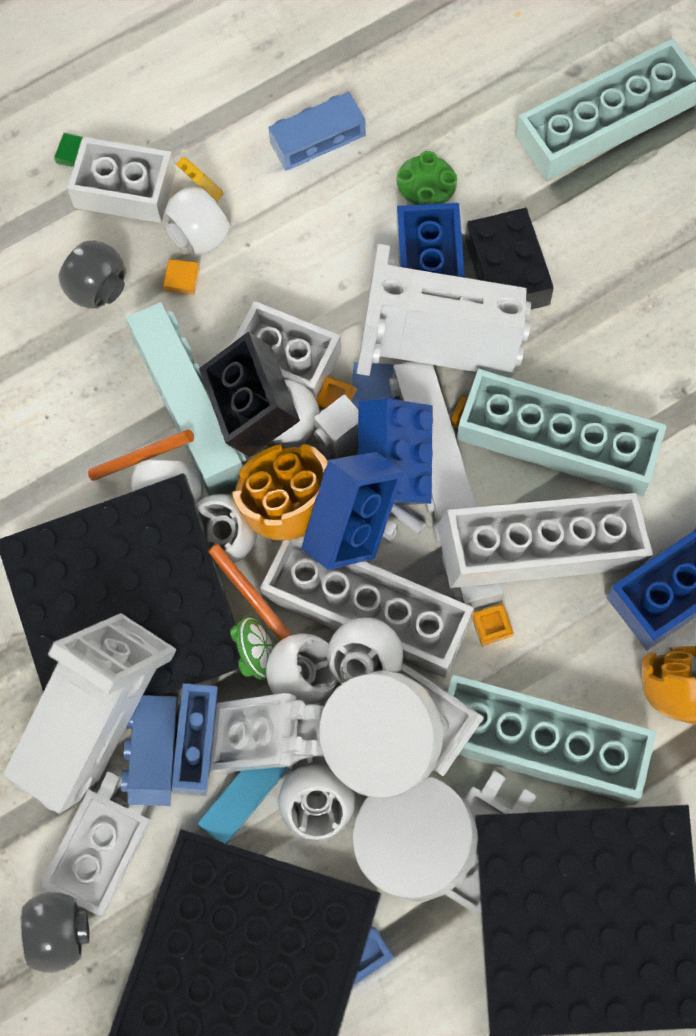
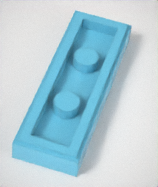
[197,766,289,844]

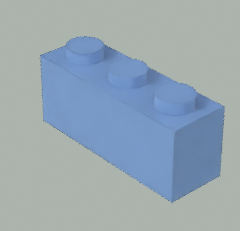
[268,92,366,171]
[171,683,218,796]
[121,695,177,806]

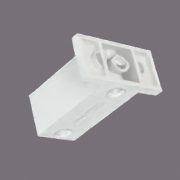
[357,244,531,378]
[3,613,177,814]

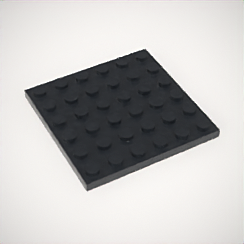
[0,473,241,696]
[475,805,696,1036]
[108,829,382,1036]

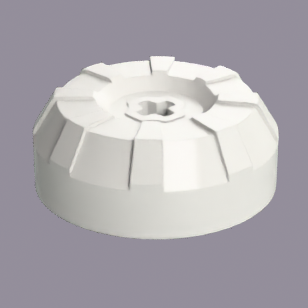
[319,671,444,798]
[353,777,478,902]

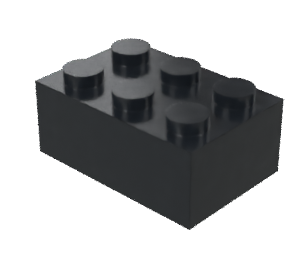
[465,207,554,310]
[199,331,300,457]

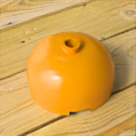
[233,444,328,541]
[642,646,696,724]

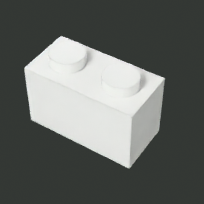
[313,394,358,459]

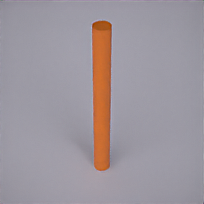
[88,429,194,481]
[207,543,292,641]

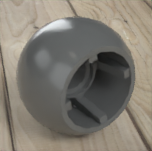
[58,240,126,309]
[21,892,90,973]

